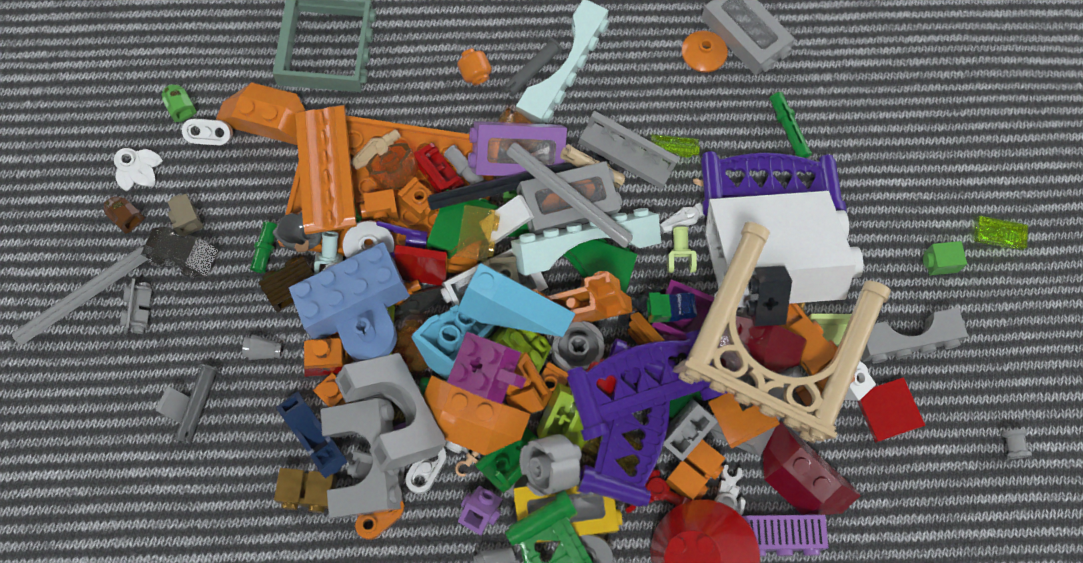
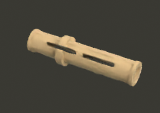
[560,144,625,188]

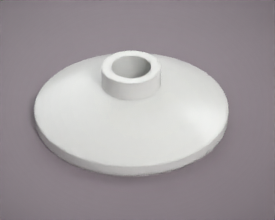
[343,221,394,259]

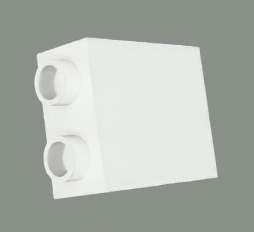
[705,191,863,307]

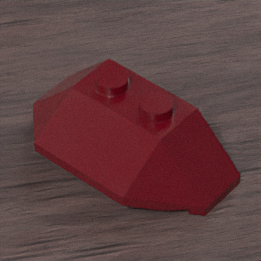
[717,316,807,379]
[763,421,861,515]

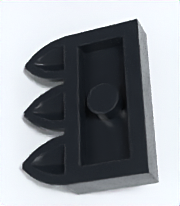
[618,283,666,326]

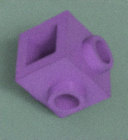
[458,486,502,535]

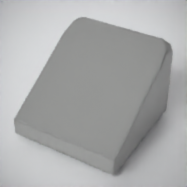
[156,386,190,422]

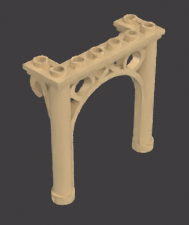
[673,222,891,443]

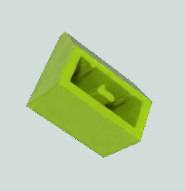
[489,326,551,372]
[536,383,589,451]

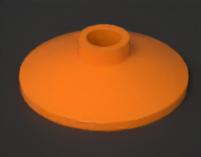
[681,31,728,72]

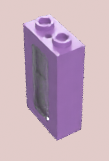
[468,121,567,176]

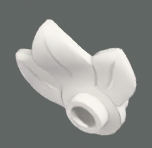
[114,148,163,191]

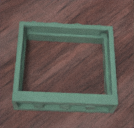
[273,0,376,92]

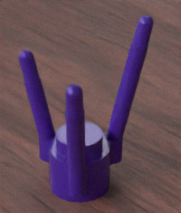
[376,221,427,258]

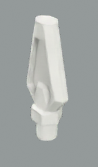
[660,203,704,233]

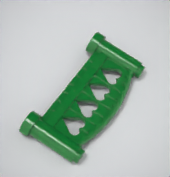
[504,490,593,563]

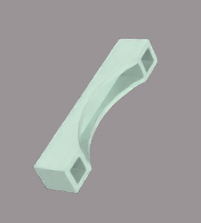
[516,0,609,124]
[511,208,661,275]

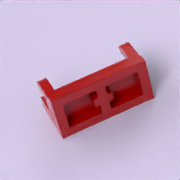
[413,143,465,193]

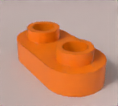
[355,500,405,540]

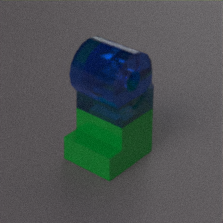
[646,292,698,323]

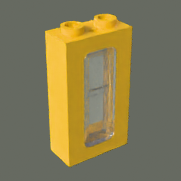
[513,486,622,544]

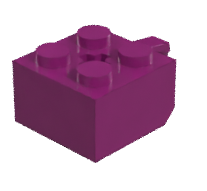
[652,279,715,359]
[447,332,526,404]

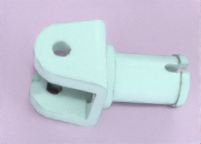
[314,231,343,275]

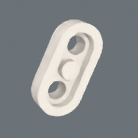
[182,118,233,145]
[406,448,447,494]

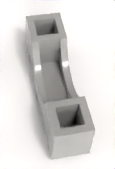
[861,308,968,364]

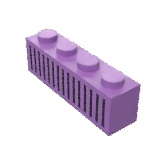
[742,515,828,557]

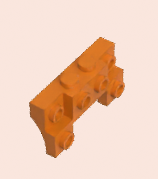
[531,271,633,334]
[779,303,855,406]

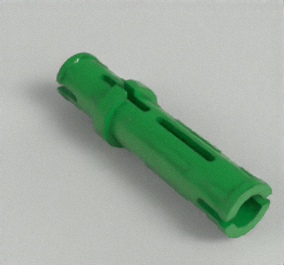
[769,92,812,158]

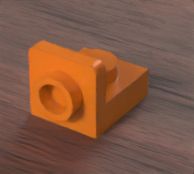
[313,373,353,407]

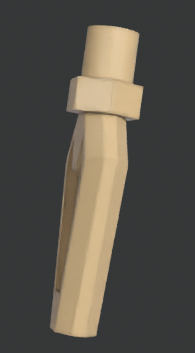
[350,129,401,170]

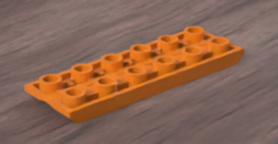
[295,105,357,235]

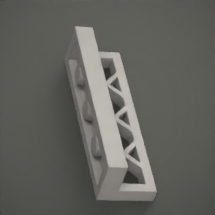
[578,111,679,189]

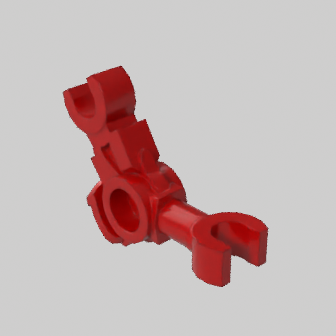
[625,470,692,513]

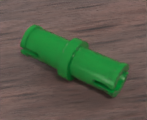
[249,221,278,274]

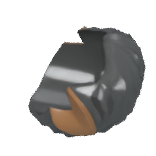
[273,211,322,253]

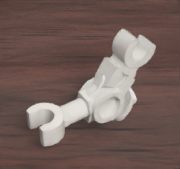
[714,465,746,515]

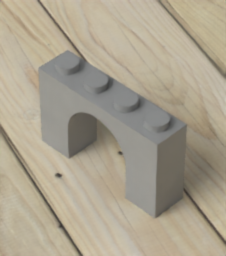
[335,353,446,473]
[320,398,402,518]

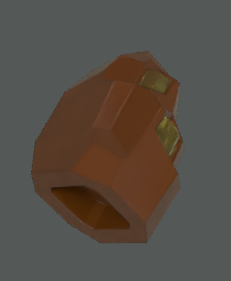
[103,196,144,234]

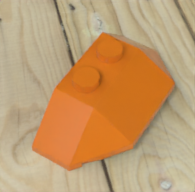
[216,82,306,145]
[423,375,531,455]

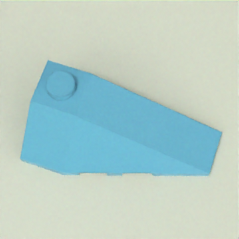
[458,263,575,337]
[412,304,497,381]

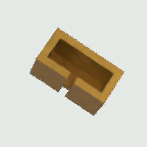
[274,468,337,513]

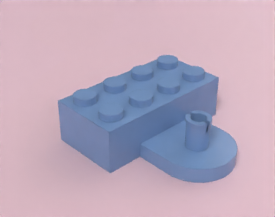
[289,242,410,362]

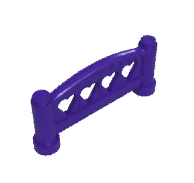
[701,151,847,216]
[567,329,728,441]
[576,338,678,507]

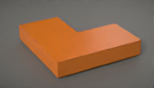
[708,392,780,449]

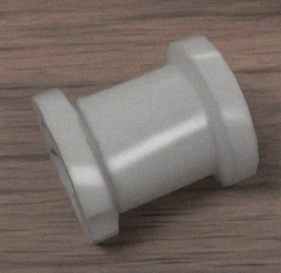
[1002,429,1032,459]

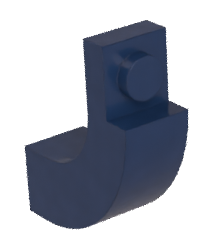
[276,391,348,478]

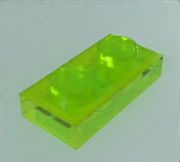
[650,134,700,158]
[974,216,1028,251]

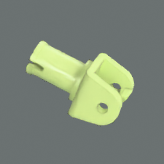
[666,227,697,273]

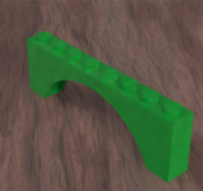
[426,189,638,294]

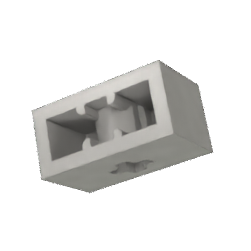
[664,398,718,461]

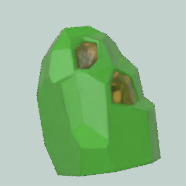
[162,84,197,122]

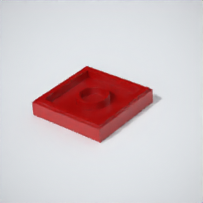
[394,245,448,286]
[857,377,925,443]

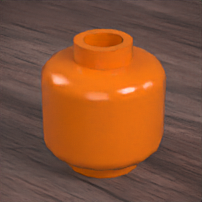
[457,48,492,86]

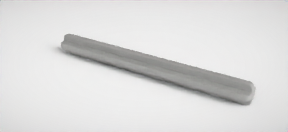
[506,142,633,248]
[12,246,150,345]

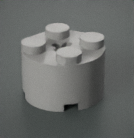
[552,321,604,372]
[520,434,581,496]

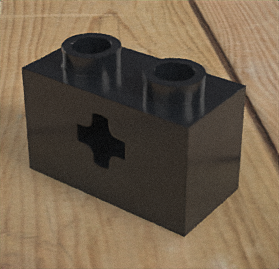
[746,266,792,326]

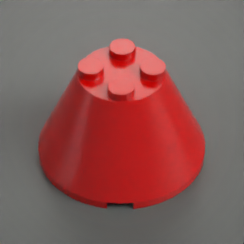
[650,500,760,563]

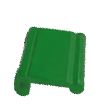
[474,427,539,494]

